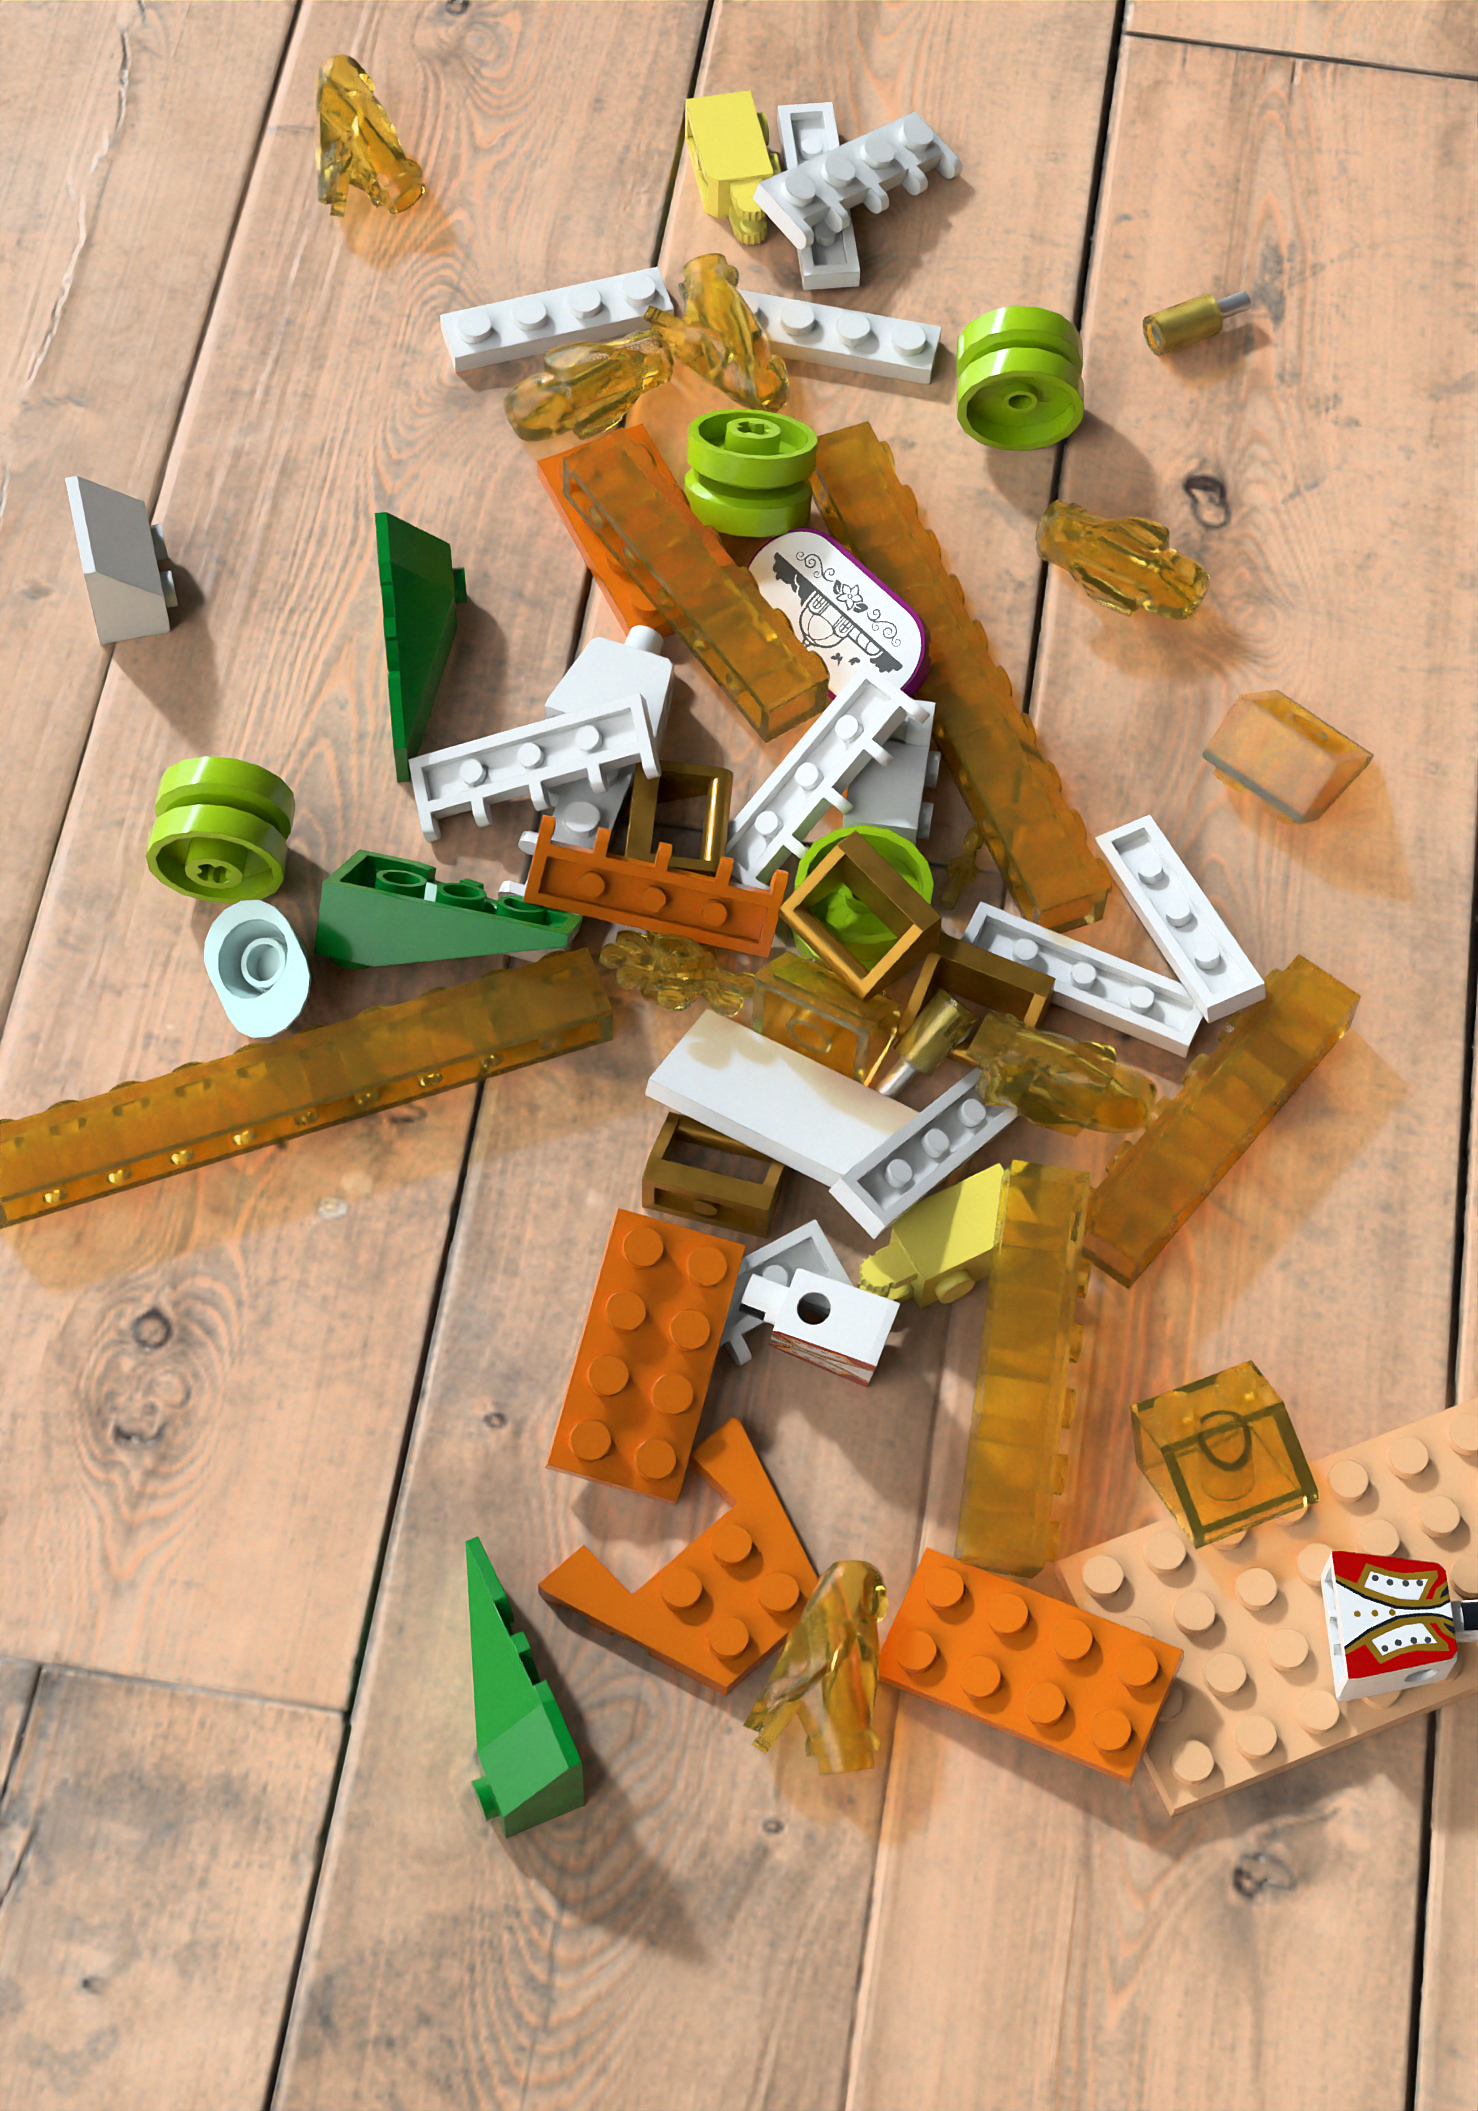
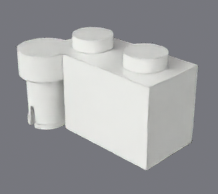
[842,699,941,846]

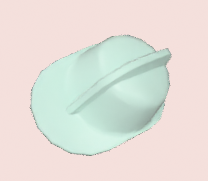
[204,900,312,1039]

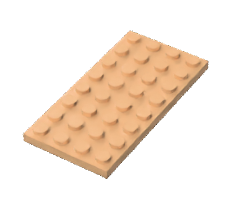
[1054,1397,1478,1817]

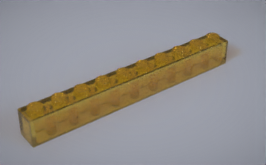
[807,421,1112,934]
[0,947,613,1229]

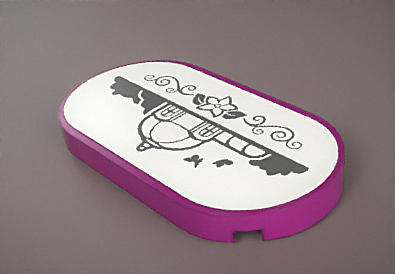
[740,528,932,700]

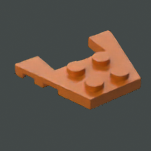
[538,1416,827,1696]

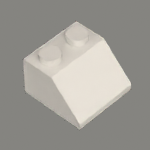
[65,476,178,645]

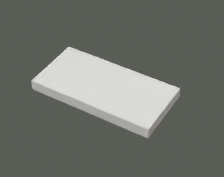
[645,1008,920,1187]

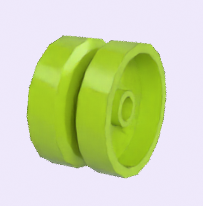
[956,306,1084,451]
[682,409,818,537]
[146,756,296,904]
[792,825,934,986]

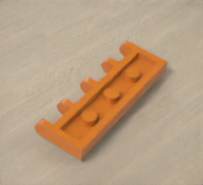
[523,814,789,958]

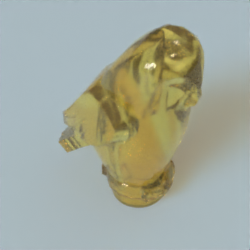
[314,54,426,218]
[643,253,791,413]
[503,328,675,442]
[1035,500,1210,620]
[965,1010,1158,1137]
[743,1560,889,1775]

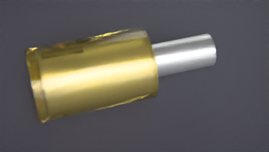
[1142,291,1251,356]
[875,988,978,1100]

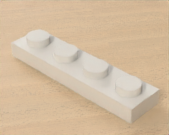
[777,102,860,290]
[440,267,674,372]
[708,286,942,385]
[1095,815,1266,1023]
[961,901,1205,1058]
[829,1058,1032,1239]

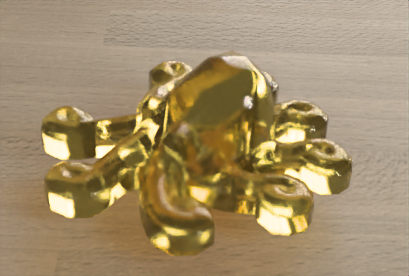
[600,930,761,1017]

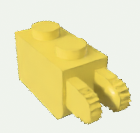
[685,90,781,246]
[857,1163,1039,1309]

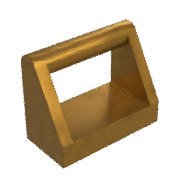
[625,760,734,878]
[778,830,942,1002]
[896,932,1056,1084]
[642,1112,788,1239]

